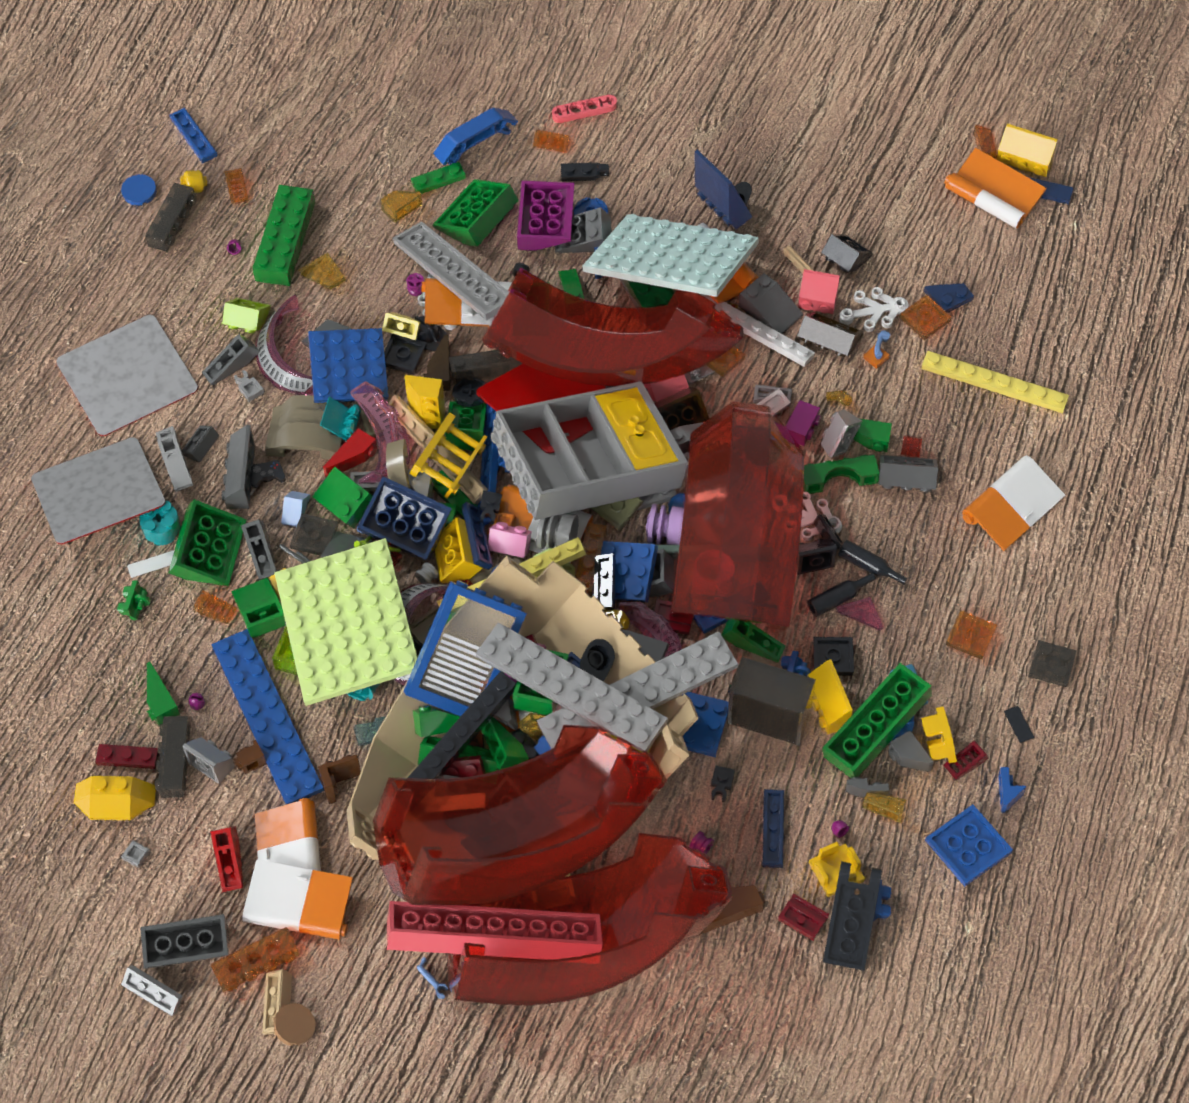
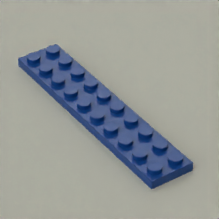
[211,629,324,805]

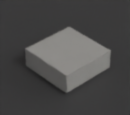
[121,840,151,868]

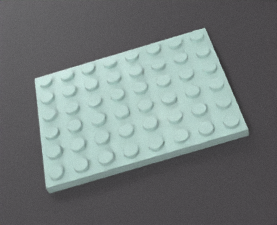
[582,214,759,297]

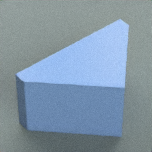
[281,491,310,528]

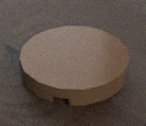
[273,1003,316,1046]

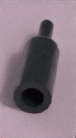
[838,539,908,585]
[807,573,876,617]

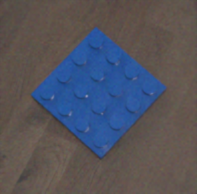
[308,328,389,403]

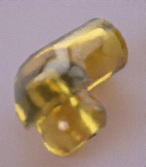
[826,390,852,406]

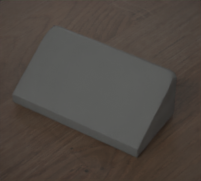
[182,425,219,462]

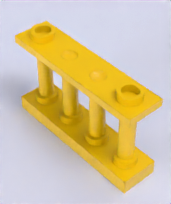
[409,412,487,498]

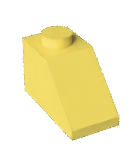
[382,312,420,340]

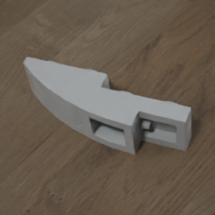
[156,426,193,492]

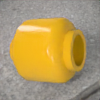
[180,170,207,193]

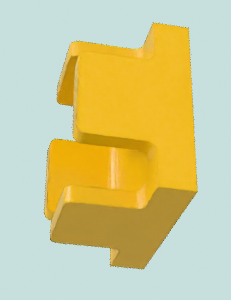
[921,706,957,763]
[809,842,865,897]

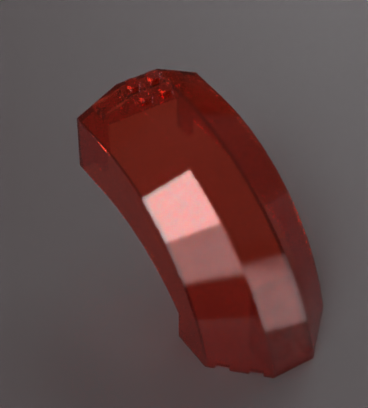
[481,267,743,386]
[669,401,804,630]
[373,725,667,905]
[447,833,733,1006]

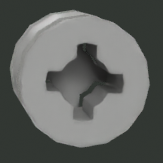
[415,562,439,584]

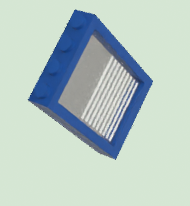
[403,580,527,717]

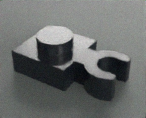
[480,490,502,524]
[711,765,735,802]

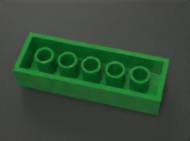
[252,185,316,286]
[822,663,932,778]

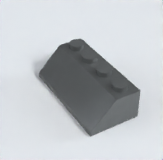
[221,425,255,509]
[140,914,229,969]

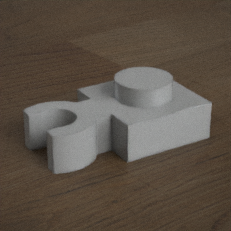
[234,370,264,402]

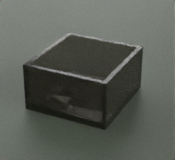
[727,657,816,746]

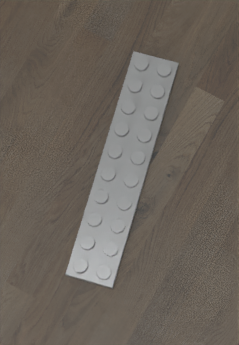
[392,221,517,321]
[475,622,668,754]
[537,632,738,757]

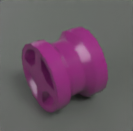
[406,273,424,296]
[689,831,714,857]

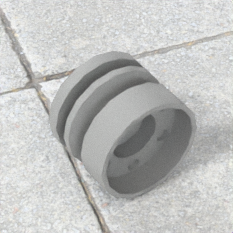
[536,513,579,549]

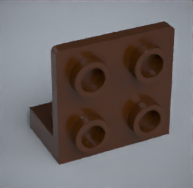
[318,755,361,804]

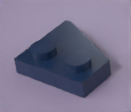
[924,283,974,315]

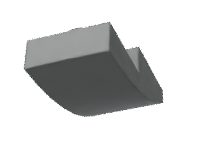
[845,777,890,800]

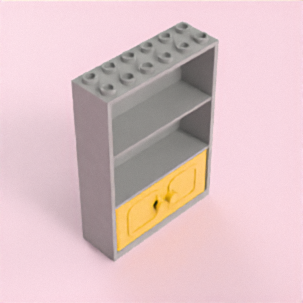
[491,381,688,520]

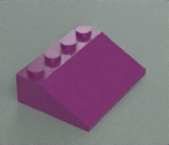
[517,180,574,251]

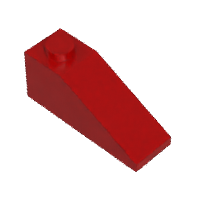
[323,428,377,477]
[210,826,243,892]

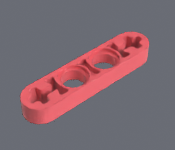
[552,95,617,123]

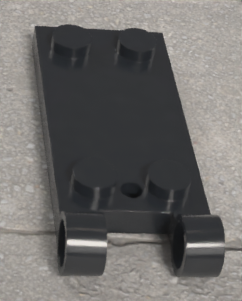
[823,861,883,971]

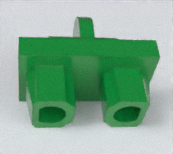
[117,580,151,620]

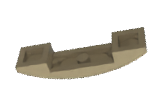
[386,439,410,489]

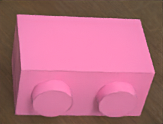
[488,522,532,558]

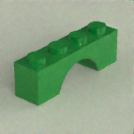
[800,455,880,494]

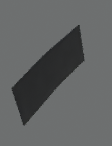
[1004,706,1035,743]

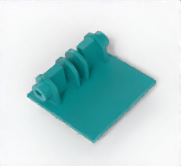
[320,396,361,441]

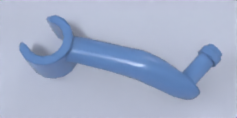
[874,330,890,359]
[417,957,448,999]

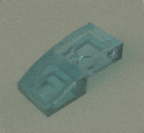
[354,717,385,746]

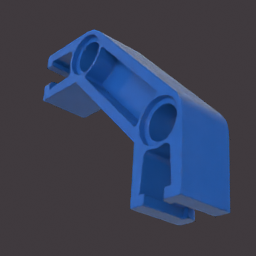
[433,108,518,165]

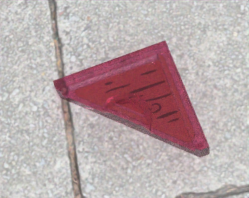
[836,597,883,631]

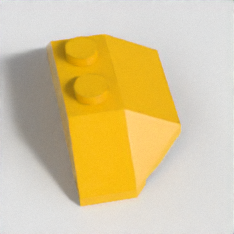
[74,776,157,820]

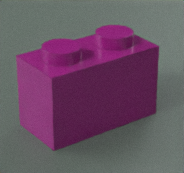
[784,400,822,446]

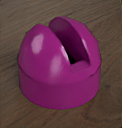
[227,239,242,255]
[188,692,205,710]
[831,820,849,838]

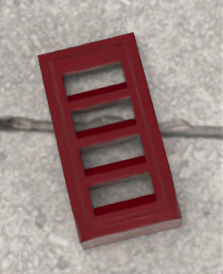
[943,740,989,781]

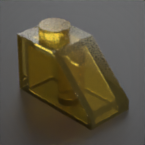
[381,190,422,223]

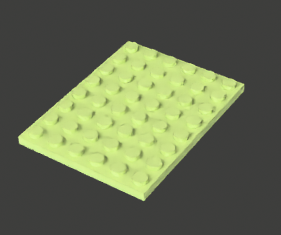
[274,538,418,706]

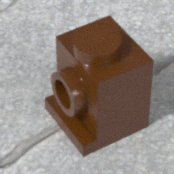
[233,740,267,774]

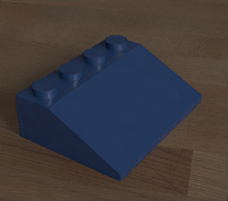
[694,149,752,230]
[357,476,452,563]

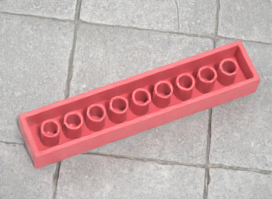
[387,901,602,963]

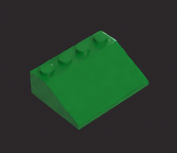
[432,179,519,247]
[168,499,247,586]

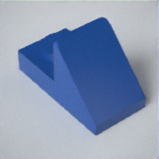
[998,767,1026,813]

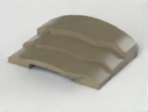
[265,395,343,459]

